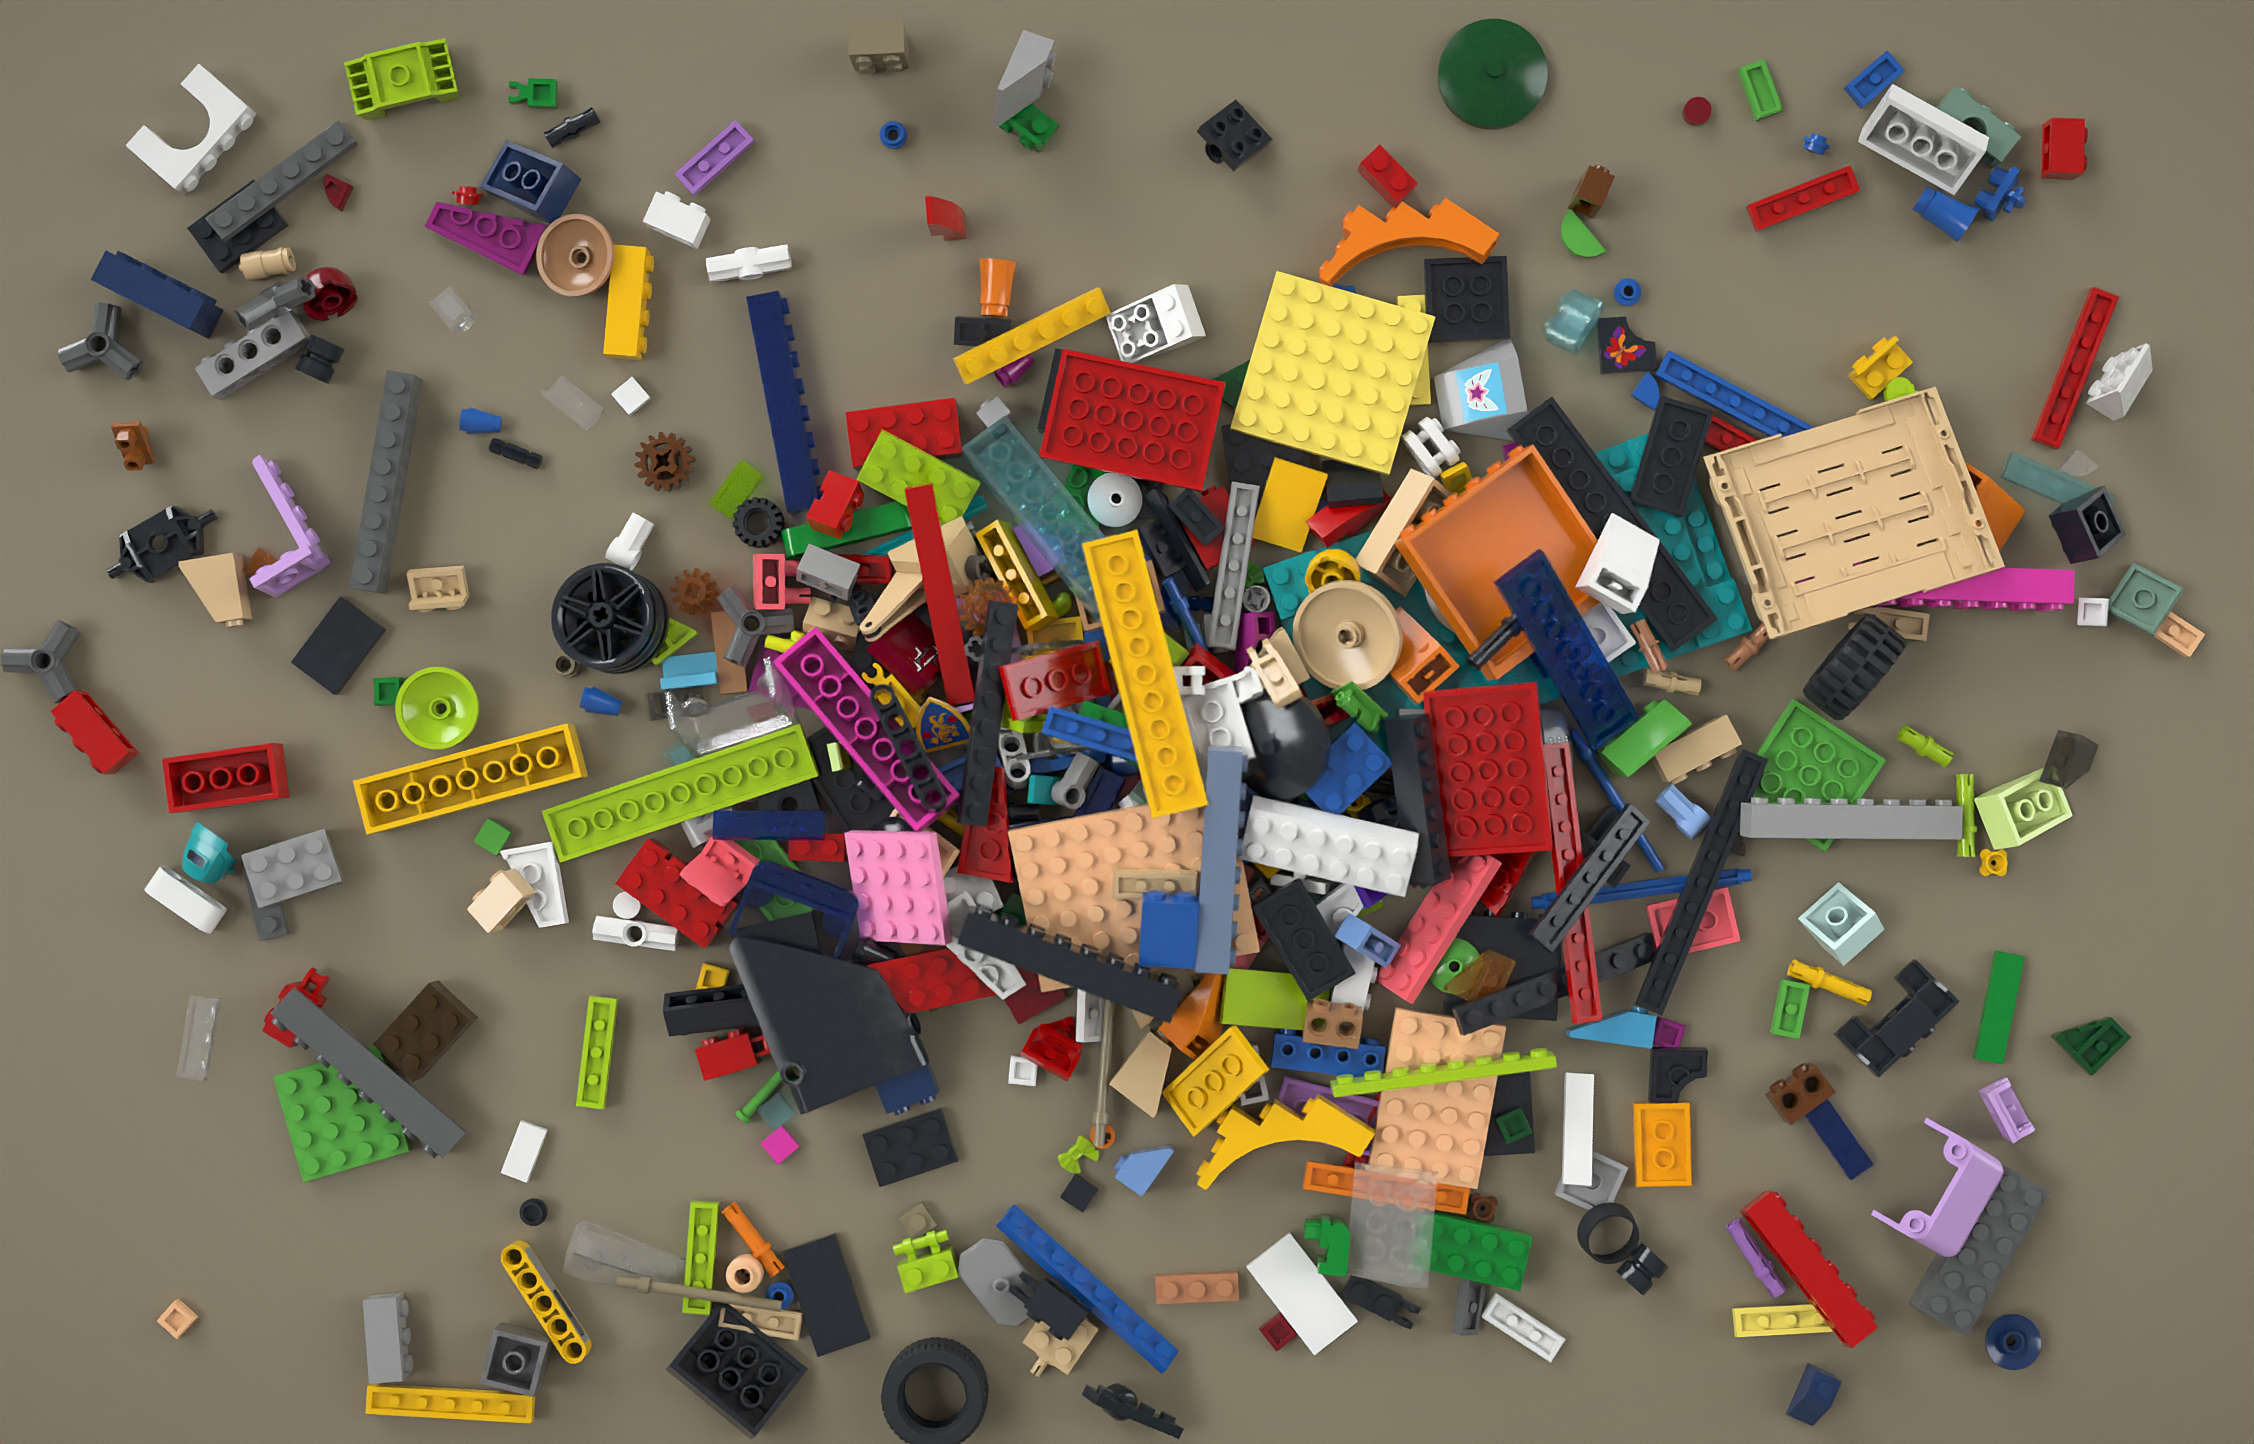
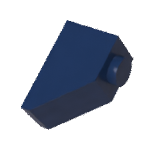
[1786,1363,1842,1426]

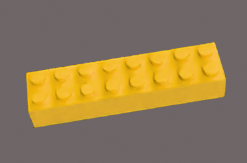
[353,723,588,835]

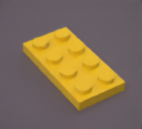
[1161,1025,1269,1137]

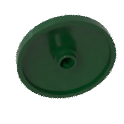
[1437,19,1548,130]

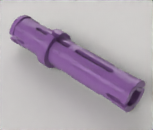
[1725,1218,1787,1298]

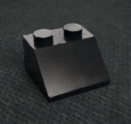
[2049,486,2126,564]

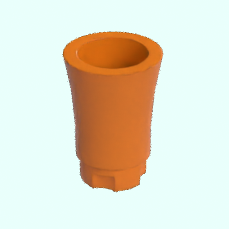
[979,258,1017,318]

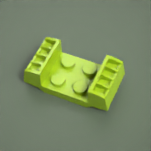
[344,38,459,120]

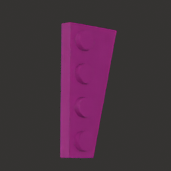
[425,202,548,276]

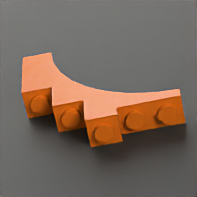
[1318,198,1499,287]

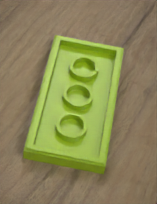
[1219,968,1330,1030]

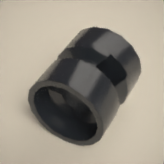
[295,334,344,384]
[1616,1243,1669,1296]

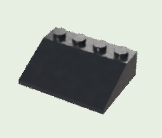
[665,1303,808,1439]

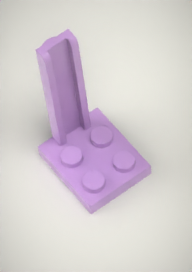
[249,455,332,598]

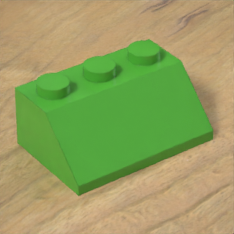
[1596,699,1692,778]

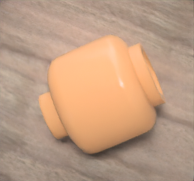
[726,1254,764,1293]

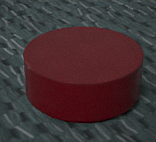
[1682,97,1712,126]

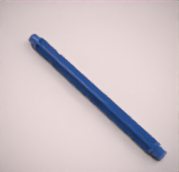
[1531,868,1752,910]

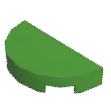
[1561,209,1606,258]

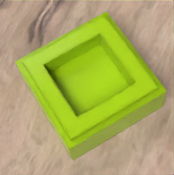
[827,742,852,772]

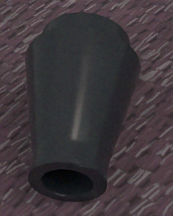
[852,937,895,965]

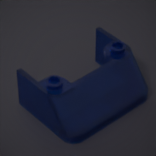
[727,860,859,958]

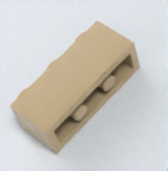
[1651,715,1742,784]

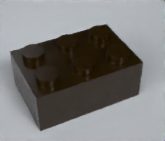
[373,981,478,1082]

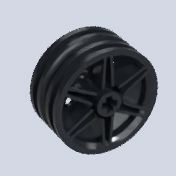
[551,563,669,674]

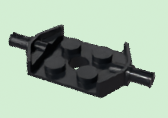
[106,505,218,583]

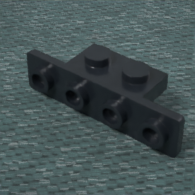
[1137,487,1211,593]

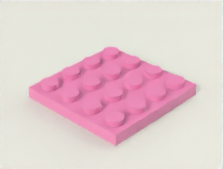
[844,830,952,945]

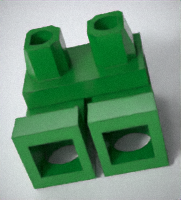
[1304,1214,1350,1277]

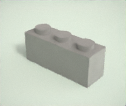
[363,1292,413,1384]

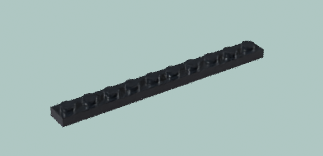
[1634,749,1768,1015]

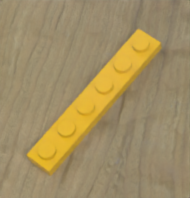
[953,288,1111,384]
[365,1384,535,1423]

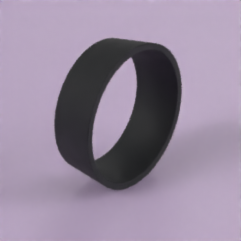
[1577,1203,1639,1264]

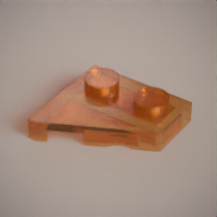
[1443,949,1516,1001]

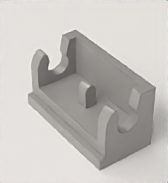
[796,544,860,601]

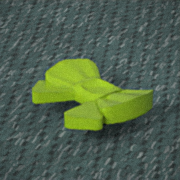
[1057,1135,1099,1174]

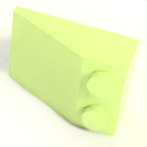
[1974,765,2073,850]

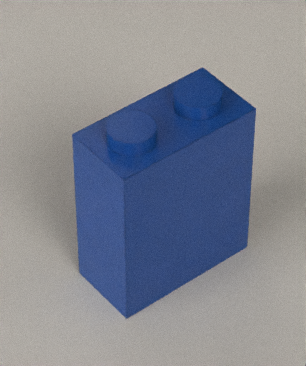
[1139,890,1199,969]

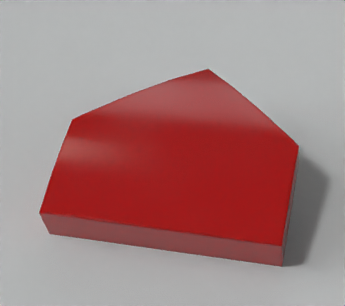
[1019,1016,1083,1081]

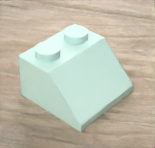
[1798,882,1885,966]

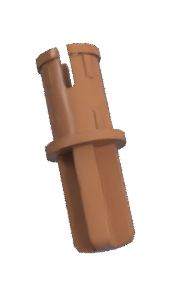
[1629,618,1668,674]

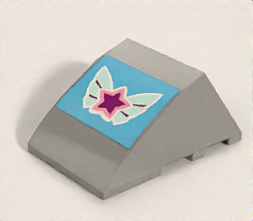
[1433,338,1528,441]

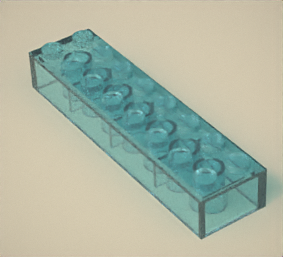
[961,415,1106,623]

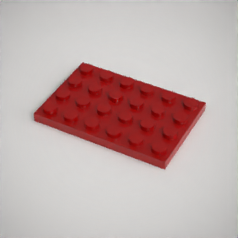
[1039,349,1226,492]
[1423,682,1553,857]

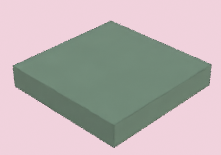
[2108,562,2184,637]

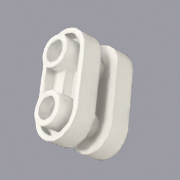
[1400,417,1461,479]

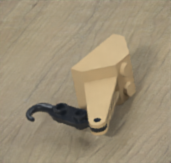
[831,516,981,641]

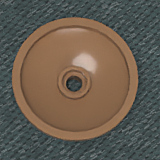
[536,214,615,297]

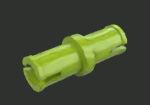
[1896,725,1954,767]

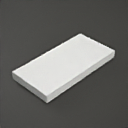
[1246,1232,1358,1355]

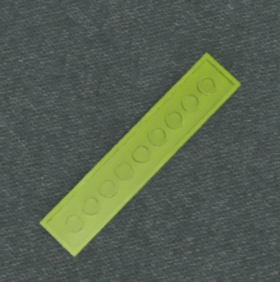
[542,723,820,863]

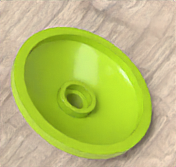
[395,667,479,749]

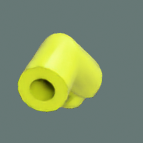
[764,630,805,653]

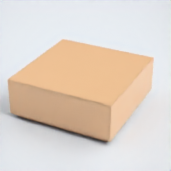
[157,1298,198,1339]

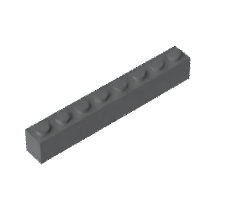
[349,370,423,594]
[270,987,466,1158]

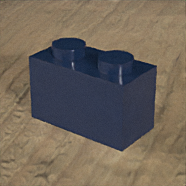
[875,1063,940,1116]

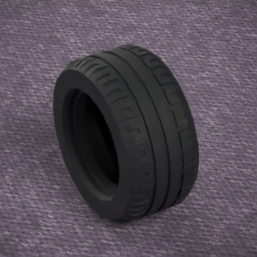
[881,1337,989,1444]

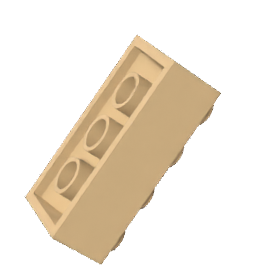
[1356,469,1452,597]

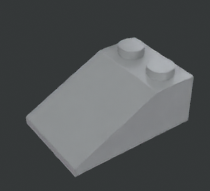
[992,30,1057,128]

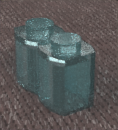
[1544,288,1604,355]

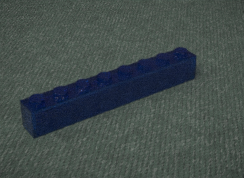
[746,291,824,515]

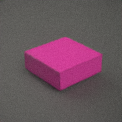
[760,1125,800,1164]

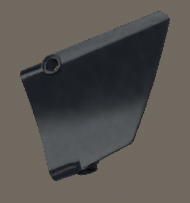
[729,936,930,1115]

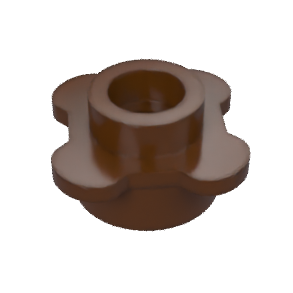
[1468,1193,1498,1223]

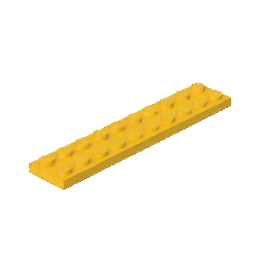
[1082,530,1208,819]

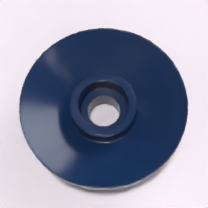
[1985,1314,2041,1370]

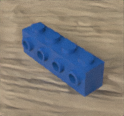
[1270,1029,1386,1077]

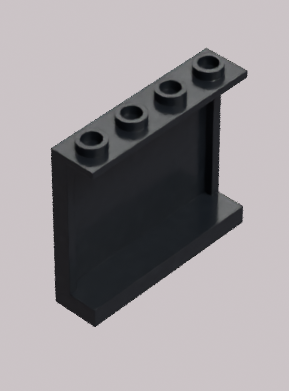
[1443,910,1562,1021]

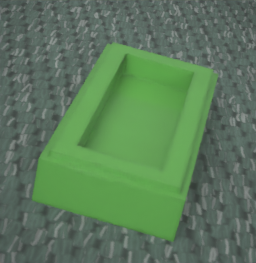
[1737,59,1783,121]

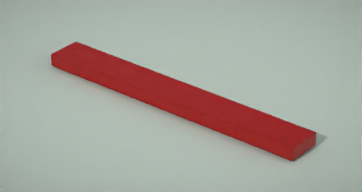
[904,483,975,705]

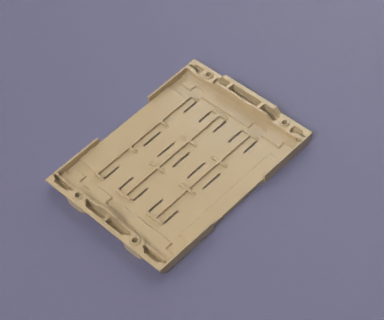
[1703,387,2005,640]

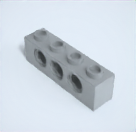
[195,311,310,400]

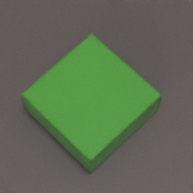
[473,818,513,856]

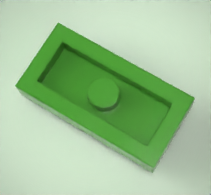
[1770,979,1810,1039]

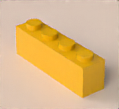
[603,245,654,361]
[975,520,1059,631]

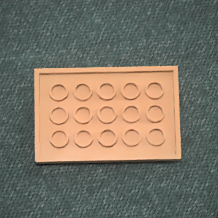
[1367,1007,1506,1189]

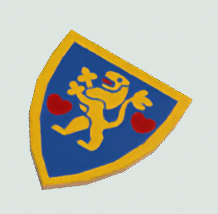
[916,697,970,753]

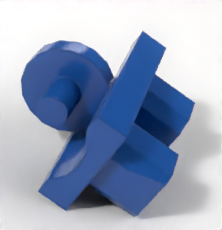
[1974,166,2026,222]

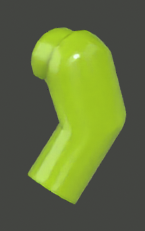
[1052,592,1072,619]

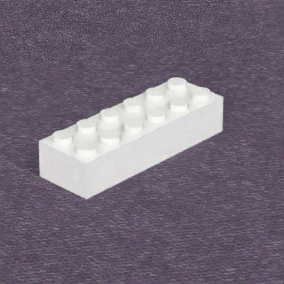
[1239,796,1419,897]

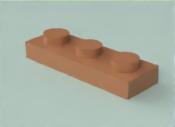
[1155,1271,1239,1304]

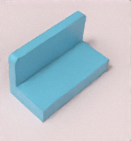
[660,652,719,691]

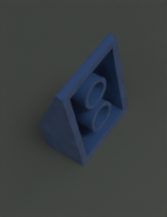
[480,140,582,224]

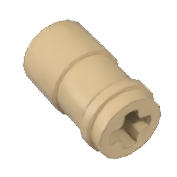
[239,247,296,281]

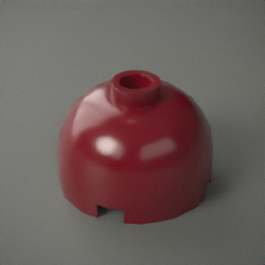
[301,267,358,321]

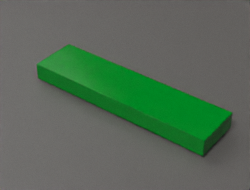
[1973,950,2025,1065]

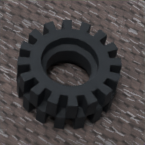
[732,497,785,548]

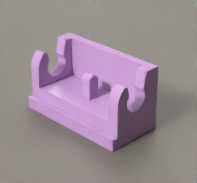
[1978,1077,2035,1143]

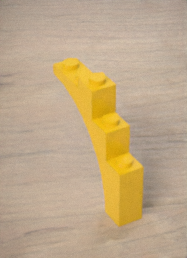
[1196,1093,1375,1190]

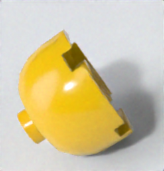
[1305,549,1361,594]

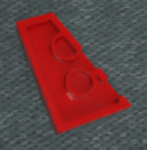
[1479,851,1537,919]

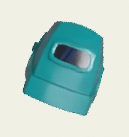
[182,822,237,884]

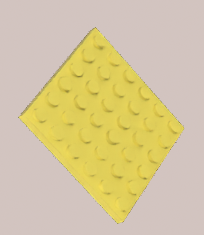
[1230,271,1435,476]

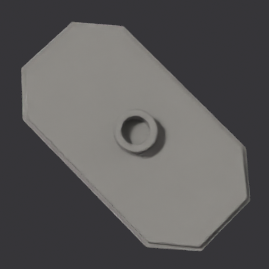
[958,1238,1035,1326]

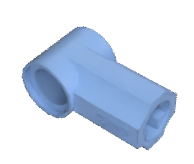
[1655,784,1711,840]

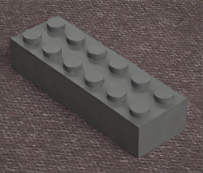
[1909,1164,2050,1337]

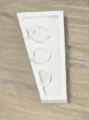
[946,890,1026,1000]

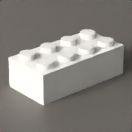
[1858,84,1989,195]

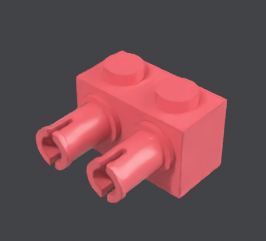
[753,554,811,610]

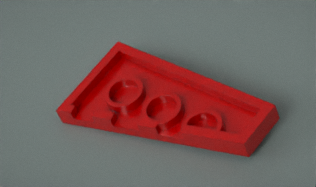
[957,766,1013,883]

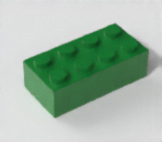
[1408,1208,1533,1292]

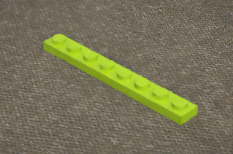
[1330,1048,1557,1098]

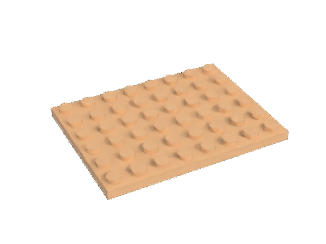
[1008,803,1260,992]

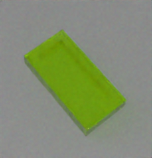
[709,459,764,520]

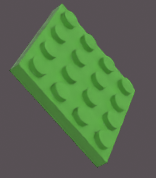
[1753,699,1886,852]
[273,1046,412,1183]

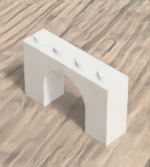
[126,64,257,195]

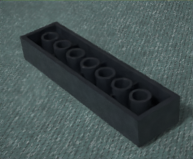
[957,903,1182,1023]

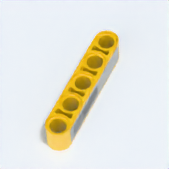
[501,1241,592,1363]

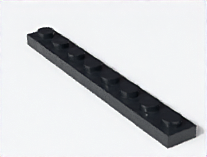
[957,600,1018,827]
[1452,932,1656,1036]

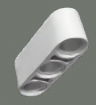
[998,727,1030,789]
[144,866,227,934]

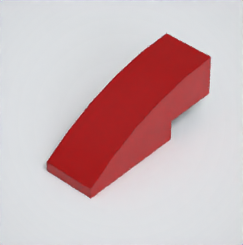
[925,196,966,241]
[1306,491,1392,549]

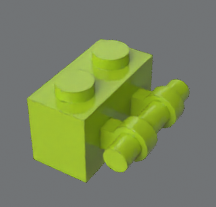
[893,1230,959,1293]

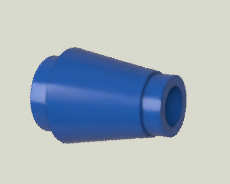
[460,407,501,434]
[579,686,622,716]

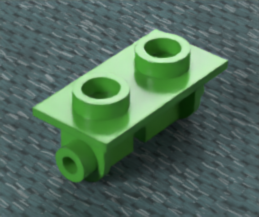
[1331,681,1388,734]

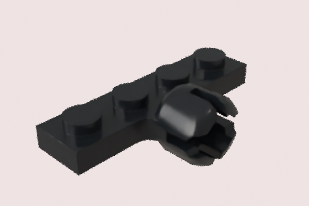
[1082,1383,1184,1439]

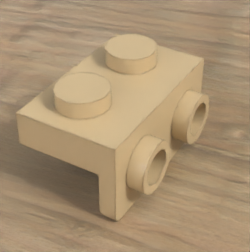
[407,566,469,612]
[802,597,860,652]

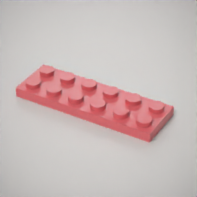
[1376,854,1502,1004]

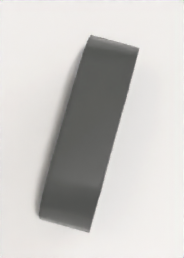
[965,555,1003,593]

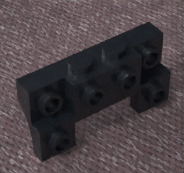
[1834,959,1960,1077]

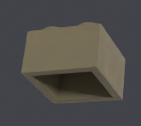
[847,20,909,74]

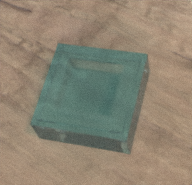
[757,1092,796,1131]

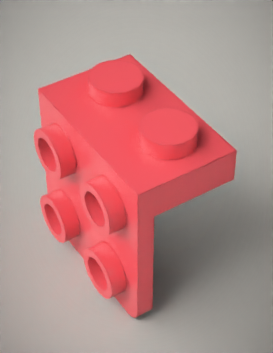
[680,830,762,907]

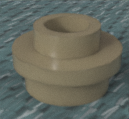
[552,651,580,679]

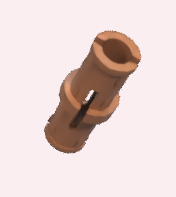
[1723,623,1769,672]

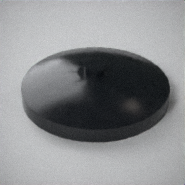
[1240,688,1330,799]

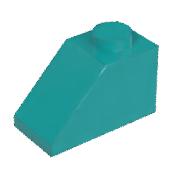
[1028,775,1069,805]

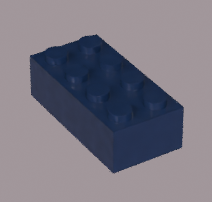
[91,250,224,339]

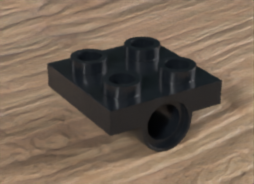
[1197,100,1273,172]

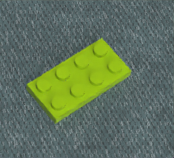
[856,429,981,525]

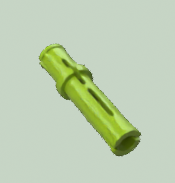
[1955,774,1977,857]

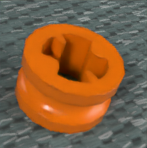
[1090,1124,1115,1149]

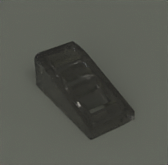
[645,686,706,721]

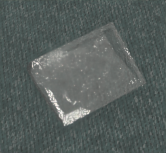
[1346,1162,1439,1289]

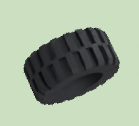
[1803,614,1906,721]

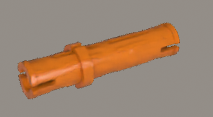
[721,1201,785,1278]

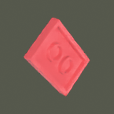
[1645,887,1741,953]

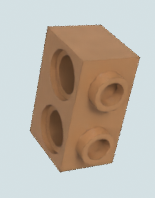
[1303,999,1363,1049]

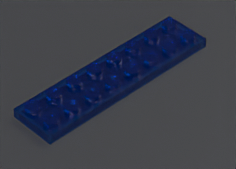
[1493,549,1640,750]

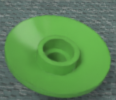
[1429,938,1482,994]

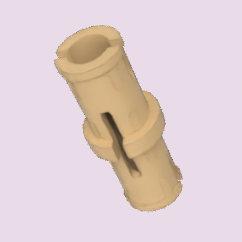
[1643,668,1701,696]

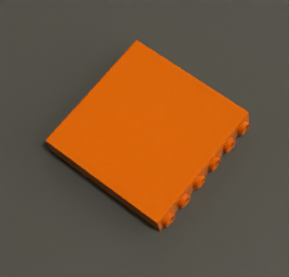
[1394,445,1600,680]

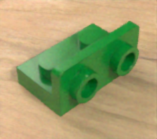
[998,103,1059,153]

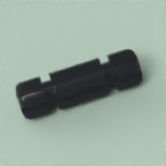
[489,438,543,469]

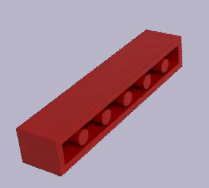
[1740,1191,1878,1348]

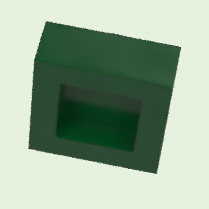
[1495,1106,1532,1144]

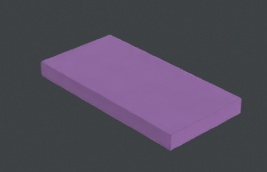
[1277,1075,1379,1156]

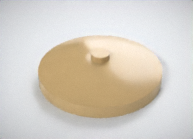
[1293,580,1403,690]

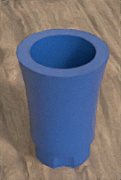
[1912,186,1979,243]

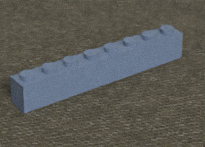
[1195,745,1248,974]

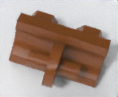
[111,420,155,471]

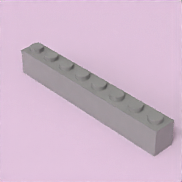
[1740,797,1963,840]

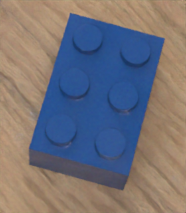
[1304,723,1391,815]

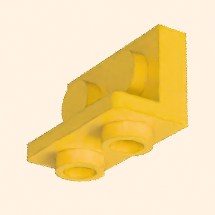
[1848,336,1913,400]

